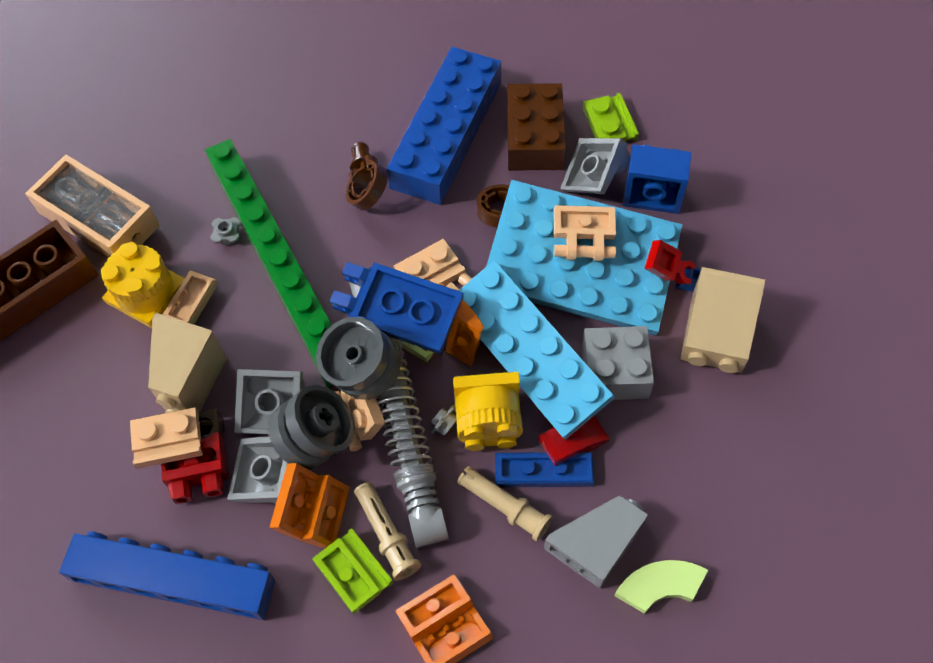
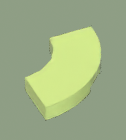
[614,560,708,614]

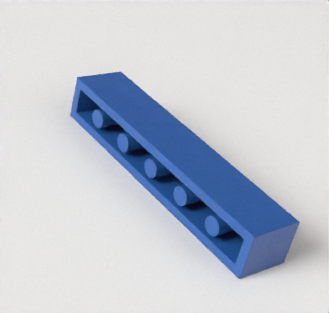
[59,531,276,621]

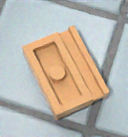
[393,239,466,286]
[130,407,203,469]

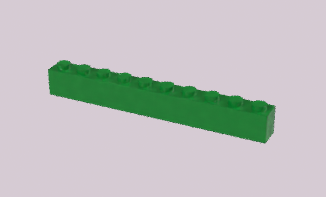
[204,139,334,388]

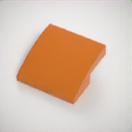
[440,284,484,367]
[269,463,350,549]
[395,574,493,663]

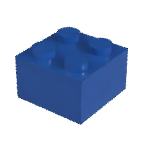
[622,144,692,214]

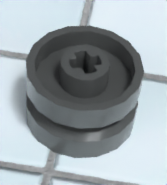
[316,317,401,400]
[268,385,355,469]

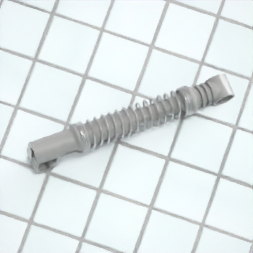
[349,268,449,548]

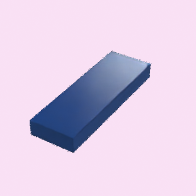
[495,452,594,487]

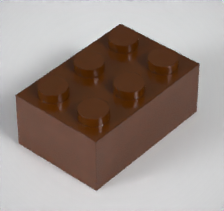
[507,83,566,171]

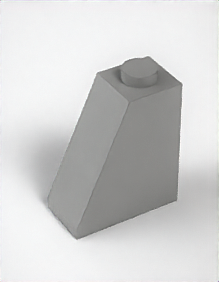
[544,495,648,589]

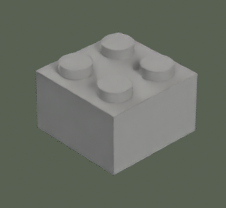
[581,326,654,400]

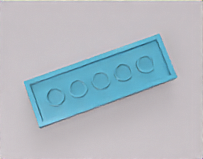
[459,260,615,440]

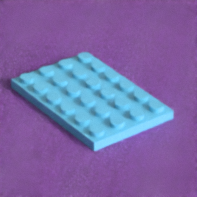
[486,179,682,336]

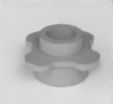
[210,217,240,245]
[431,405,456,436]

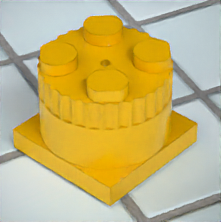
[101,242,185,328]
[453,372,523,451]

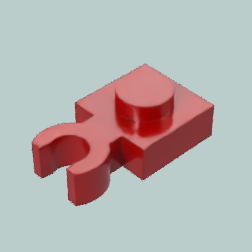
[644,240,696,284]

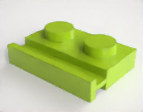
[582,93,639,142]
[312,528,393,615]

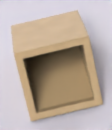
[680,267,765,373]
[148,312,227,413]

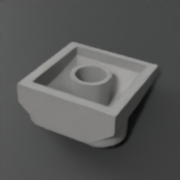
[560,138,630,194]
[234,369,305,434]
[227,436,289,505]

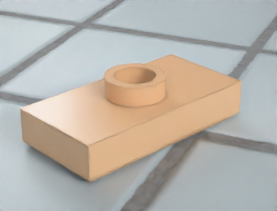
[162,270,218,325]

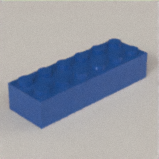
[386,46,501,205]

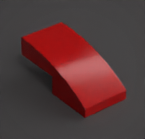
[538,416,610,466]

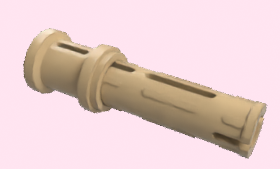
[457,466,553,542]
[354,482,421,581]

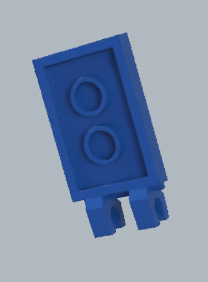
[329,262,464,354]

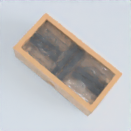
[25,155,160,258]

